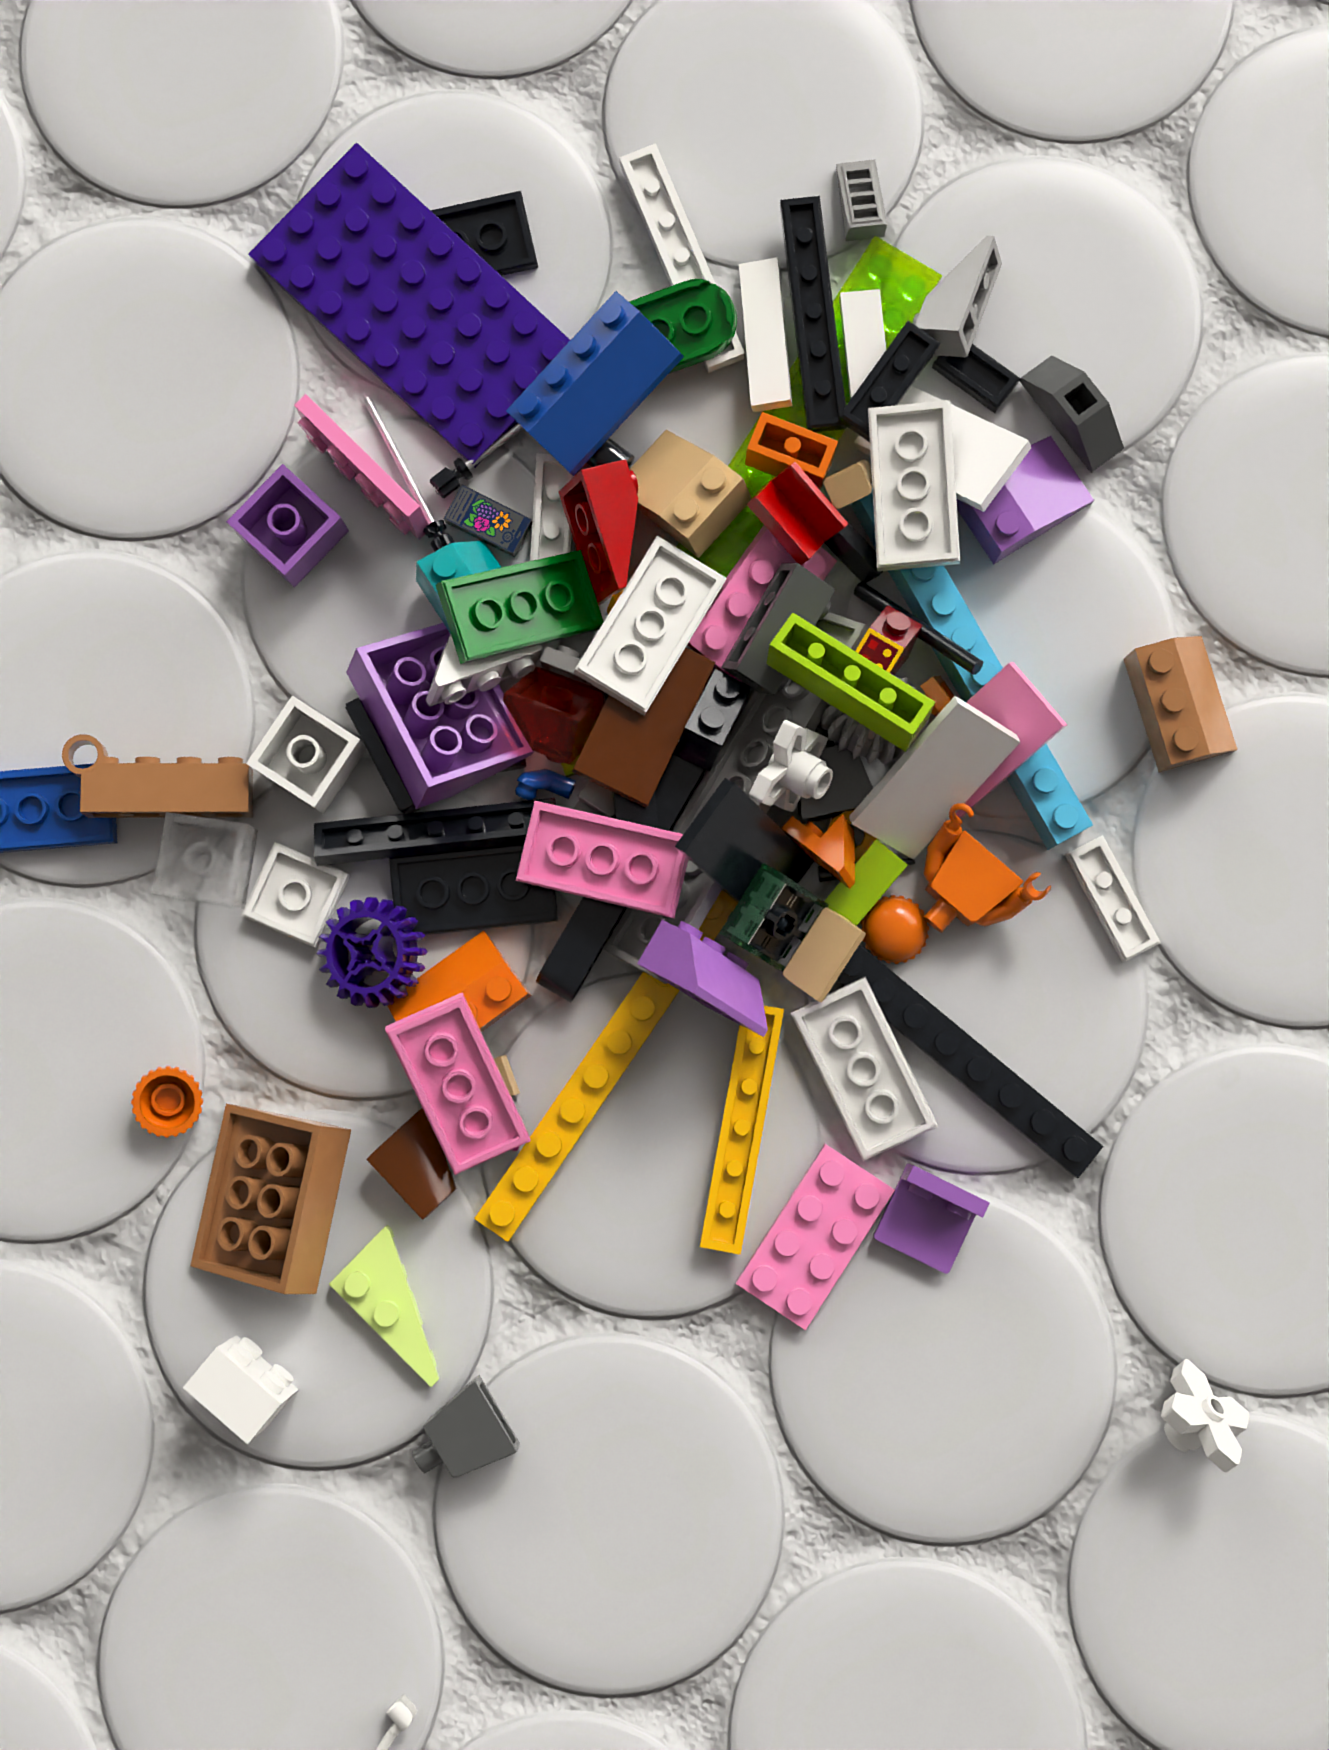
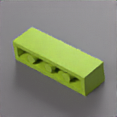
[766,613,935,752]

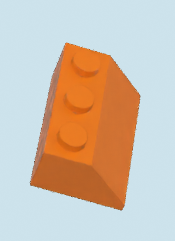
[387,930,532,1032]

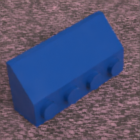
[506,291,684,476]

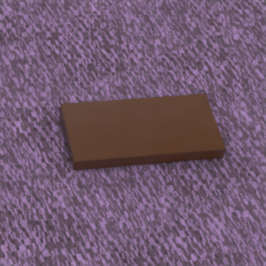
[572,647,716,808]

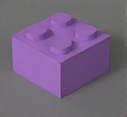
[226,464,349,588]

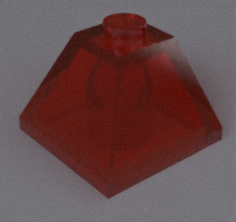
[503,666,604,764]

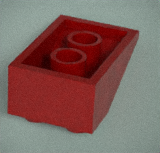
[558,459,638,605]

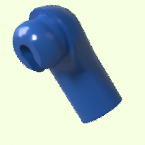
[515,769,576,801]

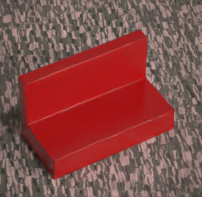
[746,461,848,565]

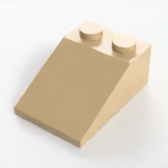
[629,430,752,558]

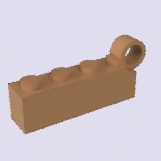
[62,734,253,818]

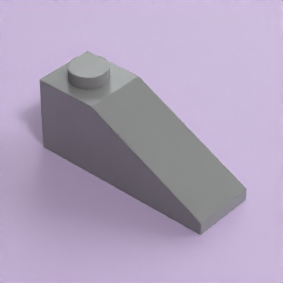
[912,236,1002,357]

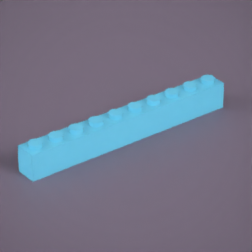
[851,488,1093,850]

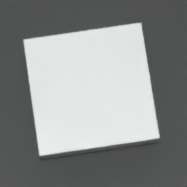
[241,842,350,948]

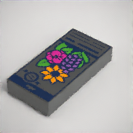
[443,484,532,557]

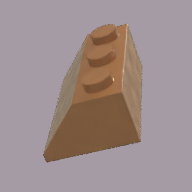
[1123,636,1238,772]

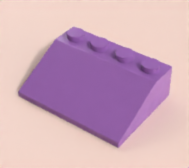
[346,623,534,809]

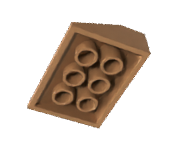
[190,1103,351,1294]

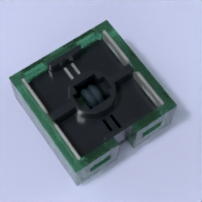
[720,863,829,972]

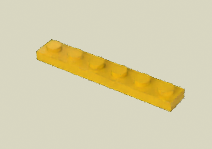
[700,1005,784,1255]

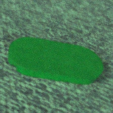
[629,279,737,374]

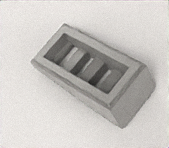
[836,159,887,241]

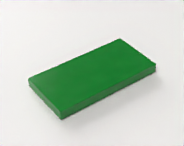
[435,550,604,664]

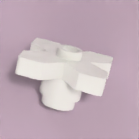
[749,720,833,812]
[1161,1359,1249,1473]

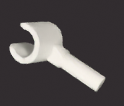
[375,1695,417,1750]

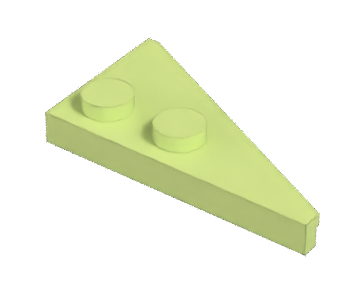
[329,1225,439,1387]

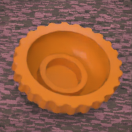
[860,895,929,964]
[131,1066,204,1138]

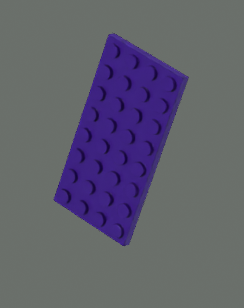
[248,142,570,468]

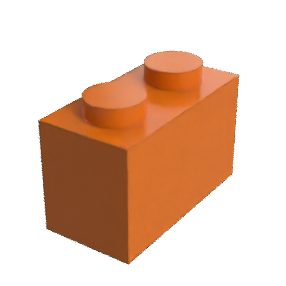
[745,412,838,491]

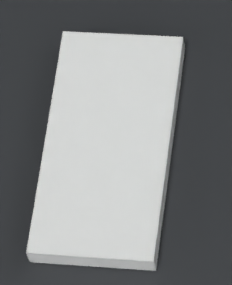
[854,386,1031,512]
[868,400,960,571]
[573,536,727,716]
[849,696,1020,860]
[791,977,938,1161]

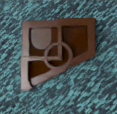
[366,1108,457,1220]

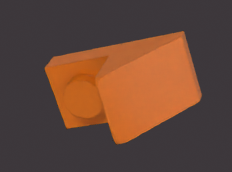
[782,815,855,889]

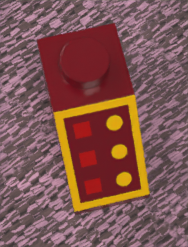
[855,605,923,676]

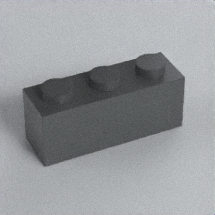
[721,563,835,695]

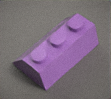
[637,920,768,1037]

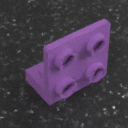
[874,1163,990,1274]

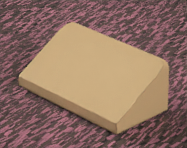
[782,907,866,1003]

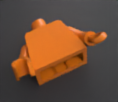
[924,803,1051,933]

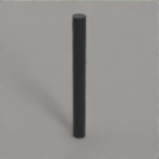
[854,582,983,675]

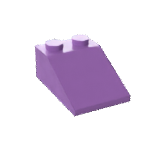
[956,436,1094,564]

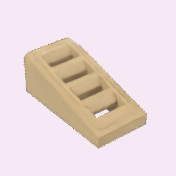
[823,459,872,509]

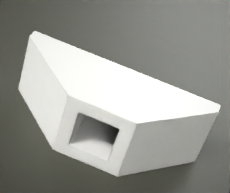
[426,634,543,707]

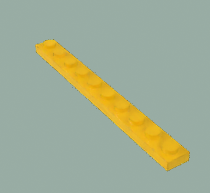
[474,890,739,1242]

